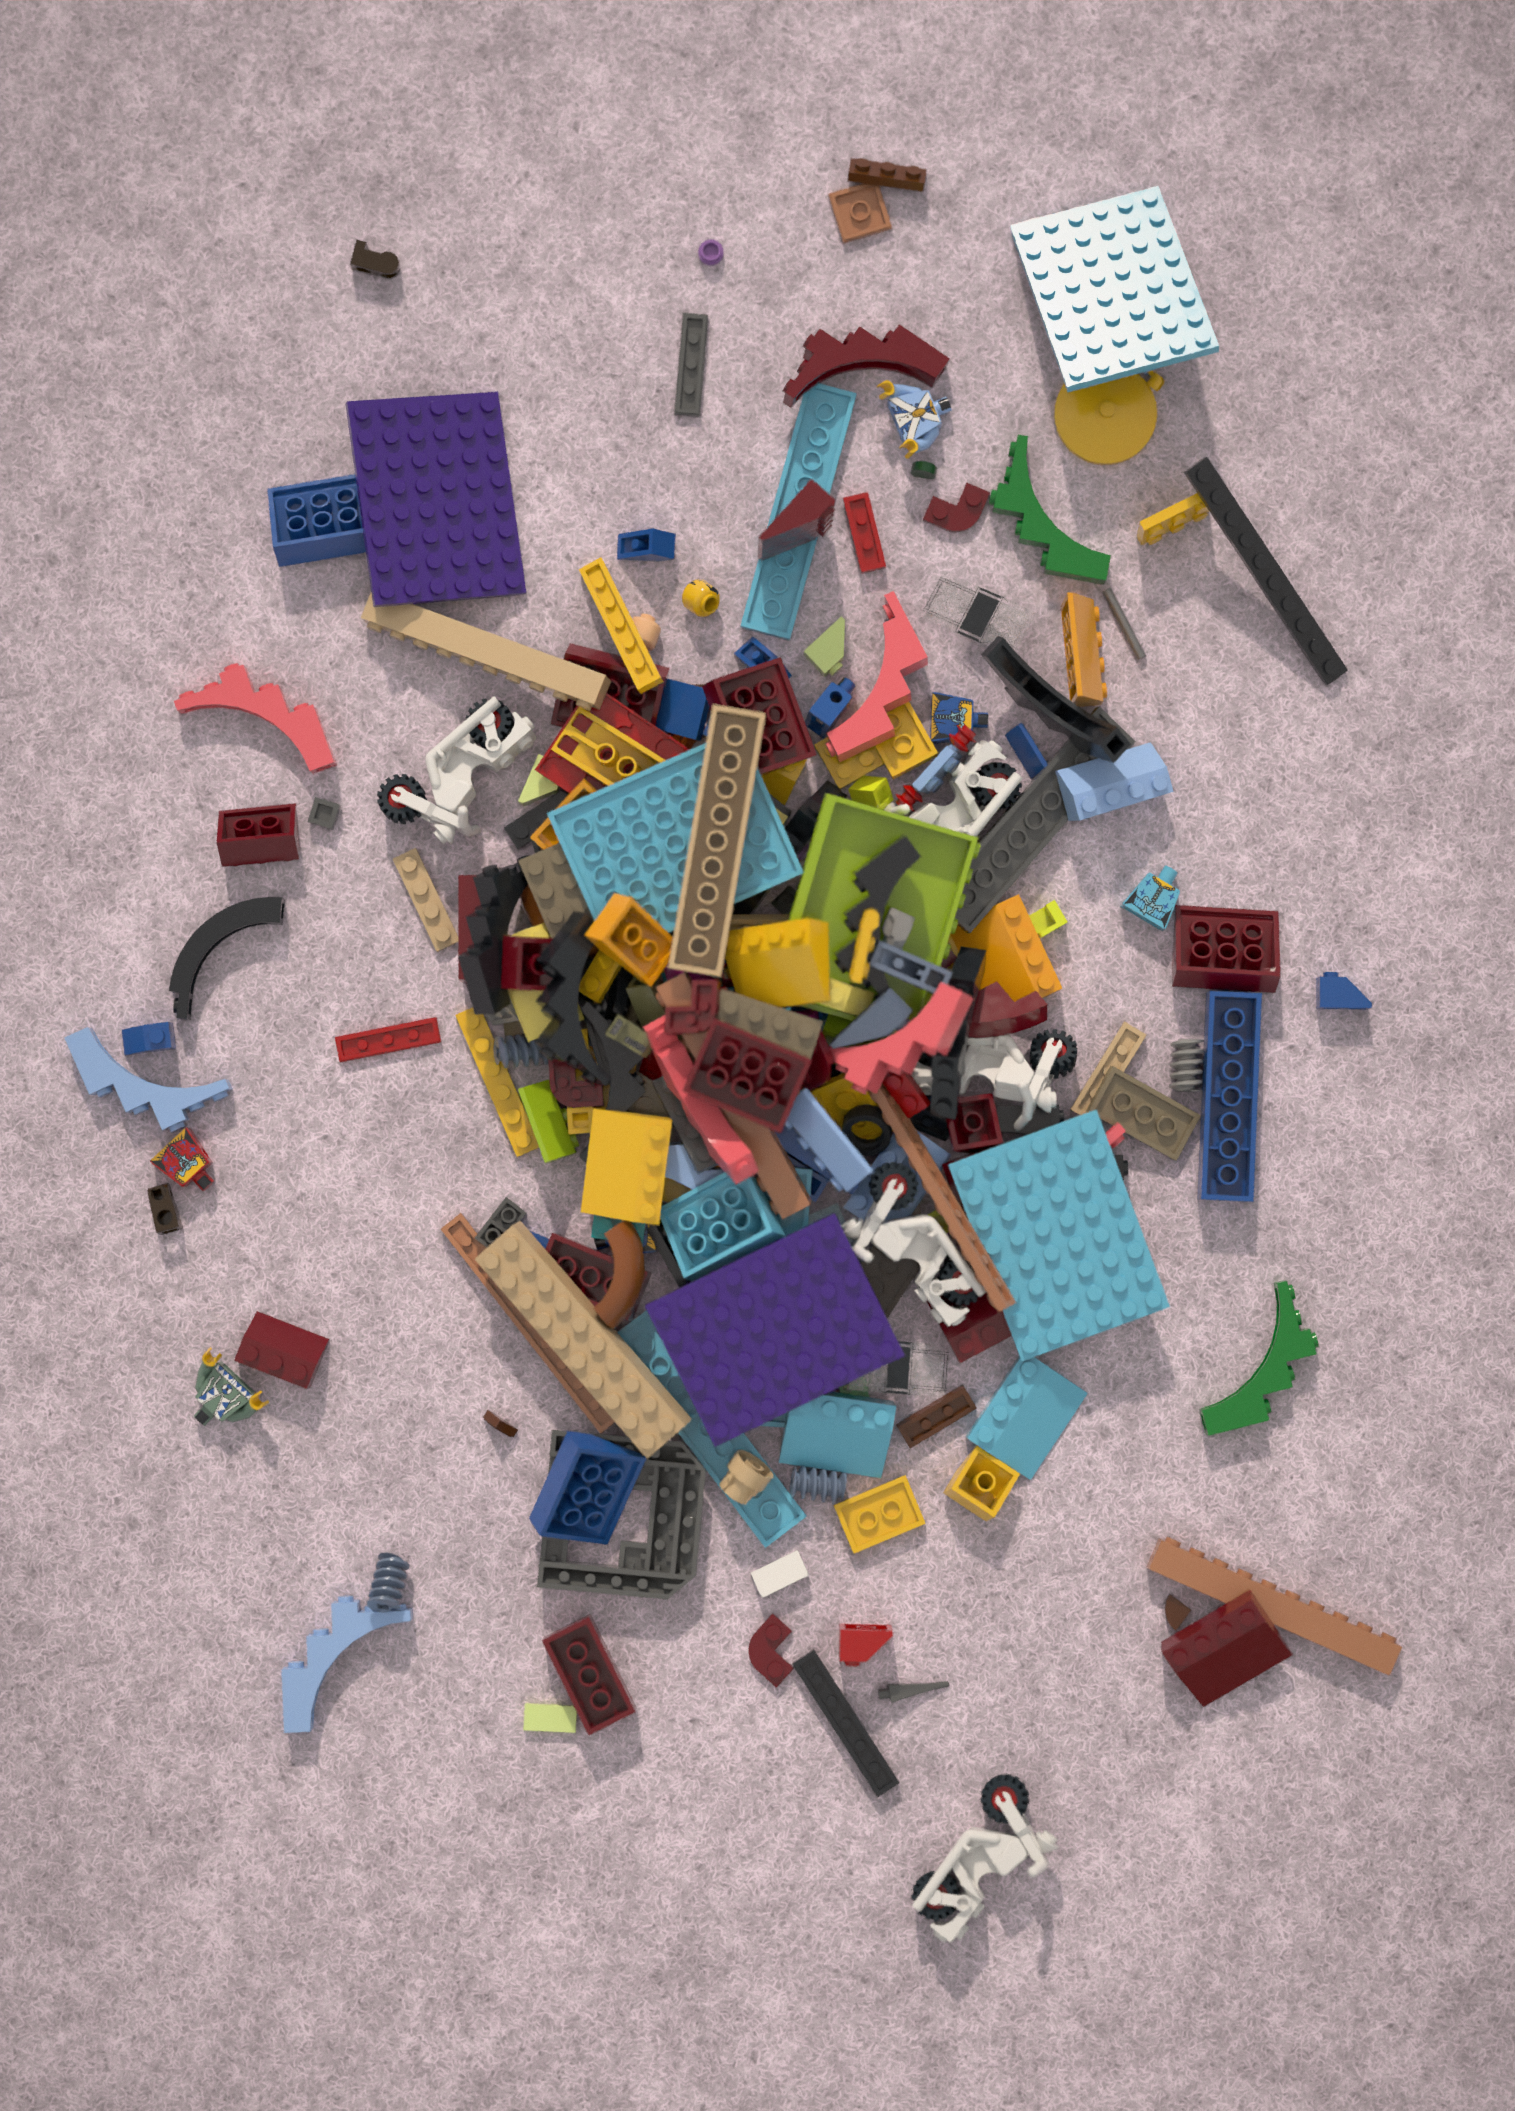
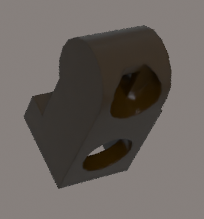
[350,239,400,279]
[147,1183,183,1235]

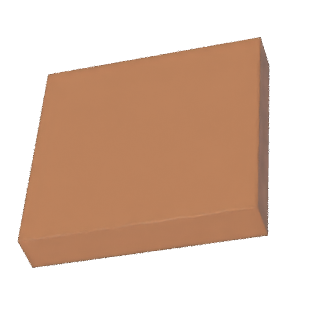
[828,183,892,244]

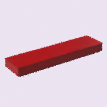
[335,1017,442,1063]

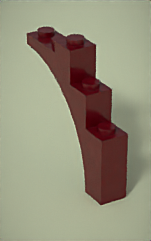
[783,324,950,408]

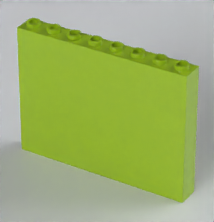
[788,793,980,1033]

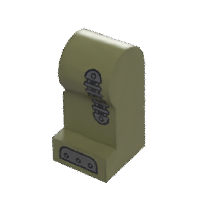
[605,1013,652,1058]

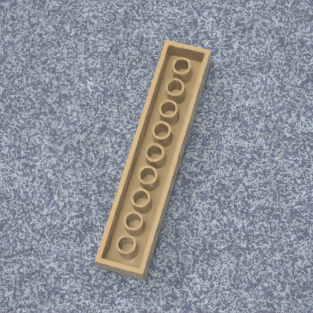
[668,705,766,977]
[475,1221,692,1458]

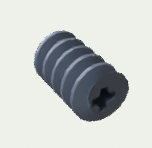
[493,1035,548,1068]
[790,1465,847,1505]
[367,1553,410,1612]

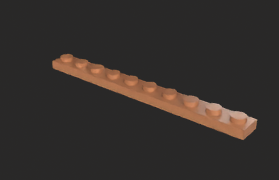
[869,1083,1016,1312]
[441,1213,615,1434]

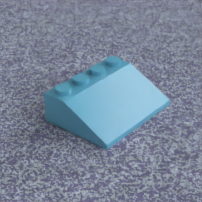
[660,1172,785,1281]
[965,1355,1088,1480]
[778,1391,896,1478]

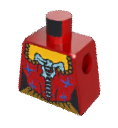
[150,1127,214,1191]

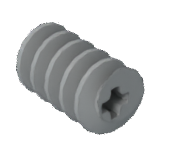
[1169,1039,1204,1092]

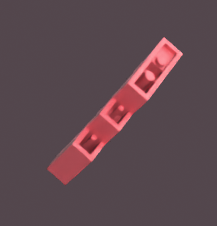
[825,591,928,763]
[643,1015,759,1185]

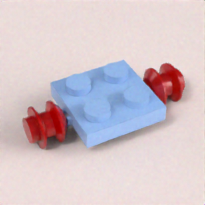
[895,724,976,811]

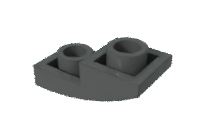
[475,1197,526,1248]

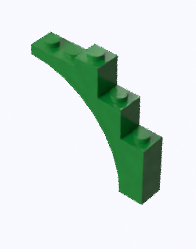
[989,434,1111,585]
[1199,1280,1319,1436]

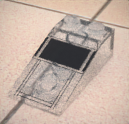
[919,571,1036,652]
[843,1341,950,1397]

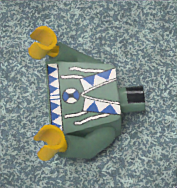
[194,1347,269,1426]

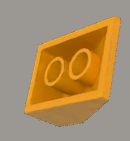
[585,893,673,987]

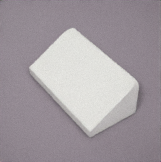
[751,1550,809,1598]

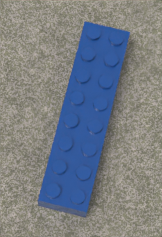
[1197,991,1262,1202]

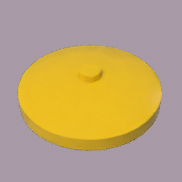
[1054,374,1157,465]

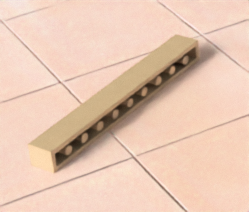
[361,593,611,711]

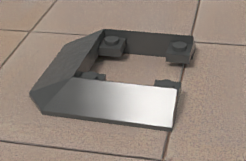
[537,1429,706,1600]

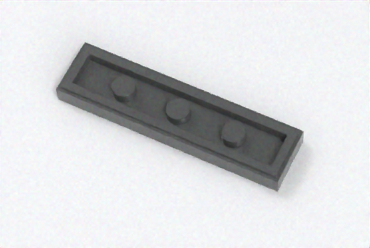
[674,313,708,417]

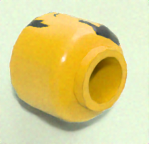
[682,579,720,617]

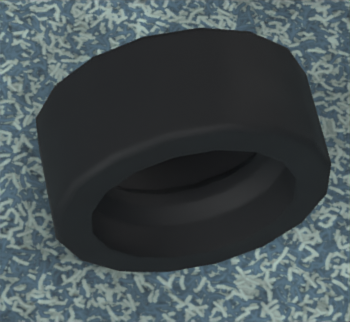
[842,1104,892,1156]

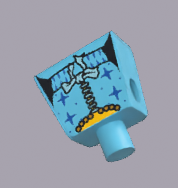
[1120,865,1180,931]

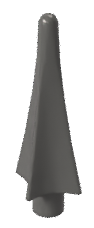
[878,1681,949,1703]

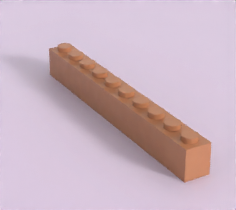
[656,971,812,1219]
[1146,1537,1402,1676]

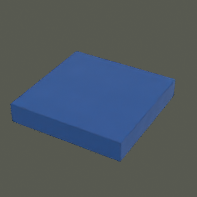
[656,678,709,741]

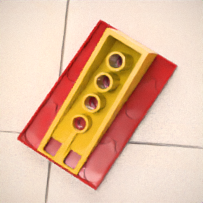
[535,693,690,793]

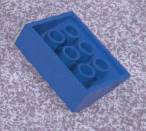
[267,474,366,567]
[529,1431,646,1545]

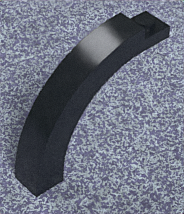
[169,897,285,1020]

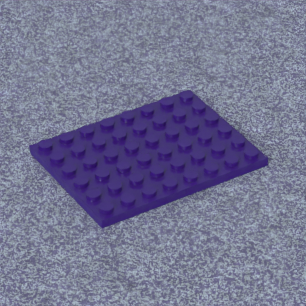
[345,392,526,607]
[645,1213,905,1447]

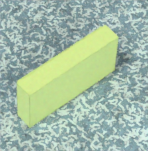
[523,1703,577,1733]

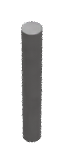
[1102,588,1146,661]

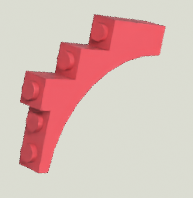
[174,663,337,774]
[829,983,973,1094]

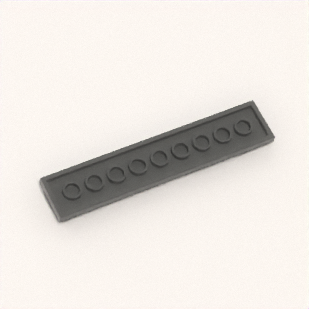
[955,706,1136,933]

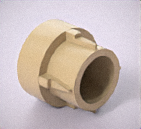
[719,1449,773,1505]

